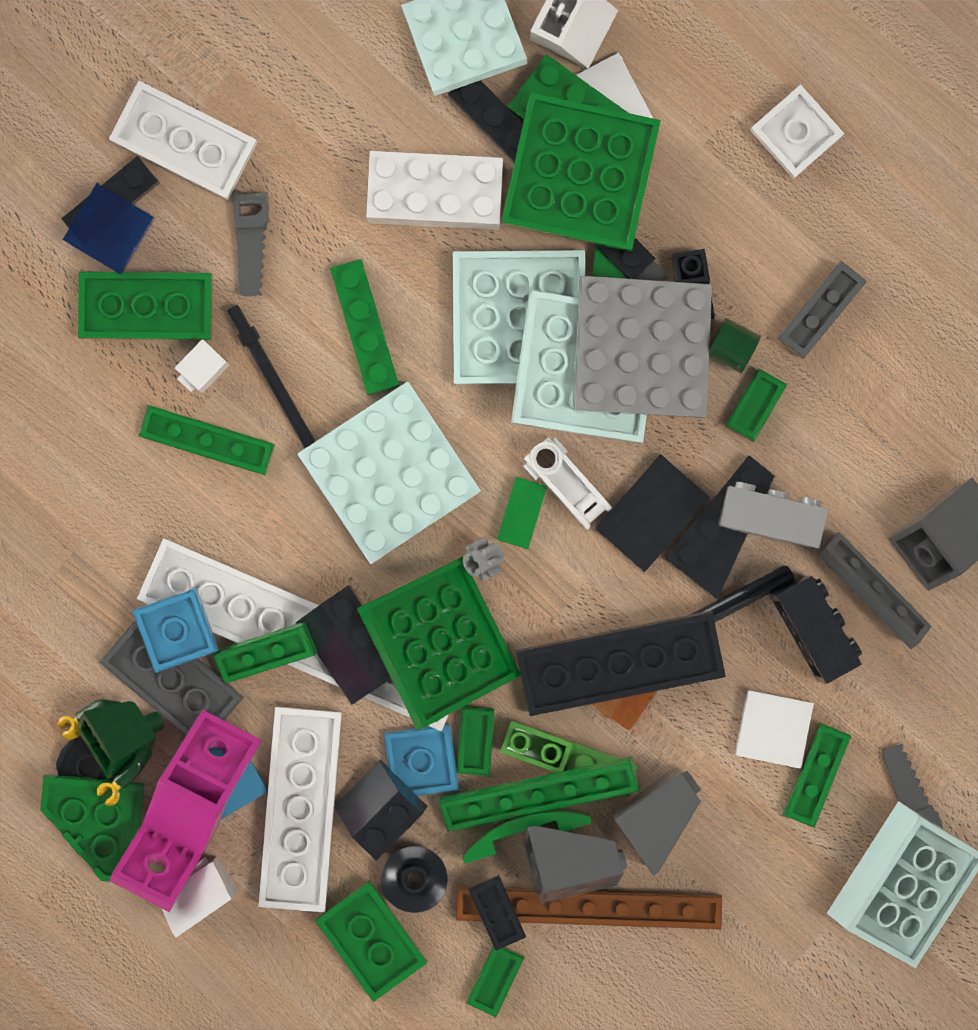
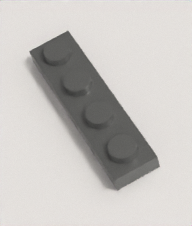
[818,532,932,649]

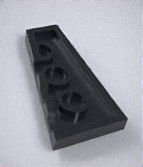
[666,455,775,600]

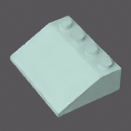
[827,801,978,968]

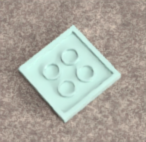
[401,0,528,96]

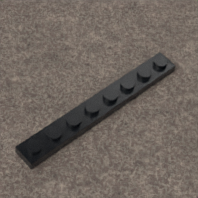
[448,80,656,279]

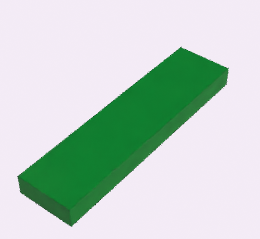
[138,405,275,476]

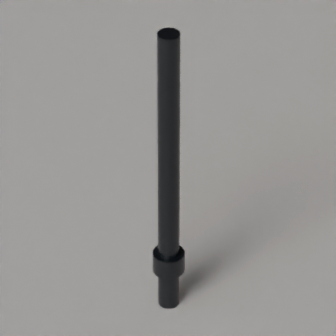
[227,305,316,449]

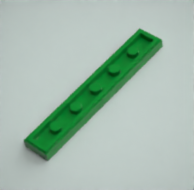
[438,756,640,832]

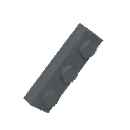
[777,260,867,359]

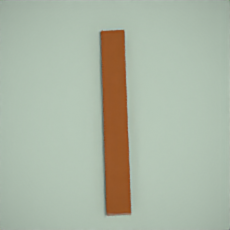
[456,886,722,930]

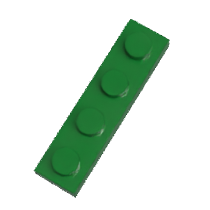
[330,259,399,395]

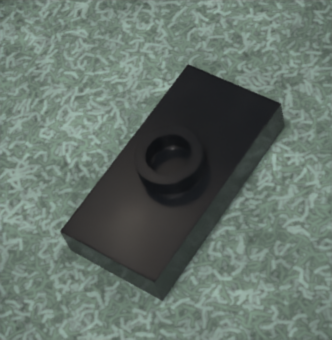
[468,875,526,951]

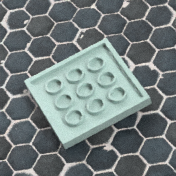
[453,250,585,385]
[511,290,647,443]
[298,381,481,565]

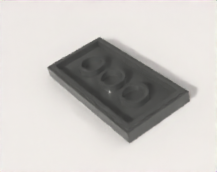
[100,620,244,736]

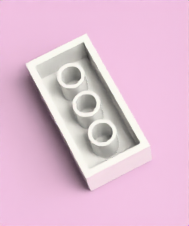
[366,151,503,230]

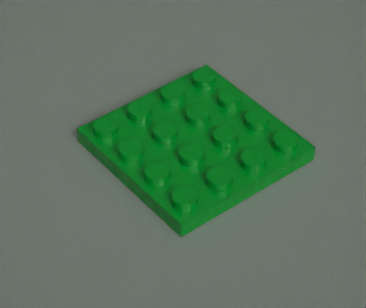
[501,92,661,252]
[357,556,521,731]

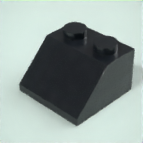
[334,760,428,861]

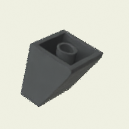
[888,477,978,591]
[611,768,701,876]
[523,826,627,904]

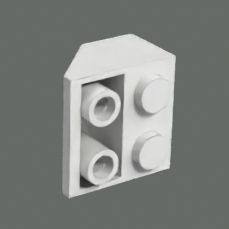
[530,0,618,70]

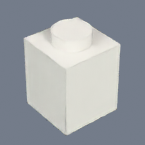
[175,339,230,393]

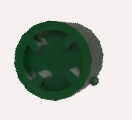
[709,318,761,374]

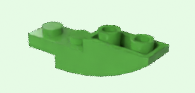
[500,721,639,797]

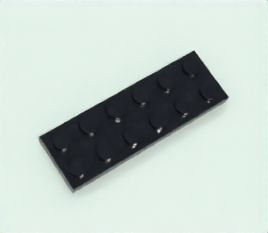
[516,610,726,716]

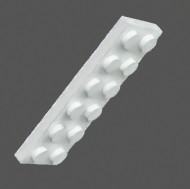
[258,706,342,912]

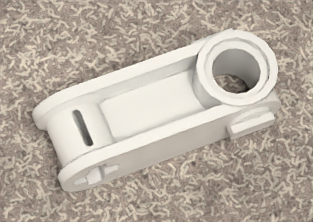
[523,437,612,530]

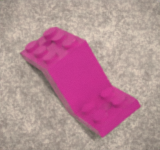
[109,710,262,912]

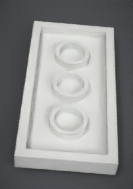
[109,81,258,200]

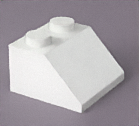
[162,857,239,937]

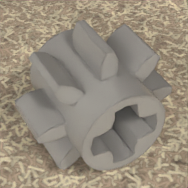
[463,537,504,581]

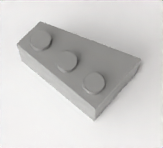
[718,482,828,550]

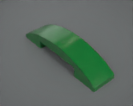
[463,808,592,864]

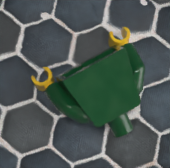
[58,699,164,806]

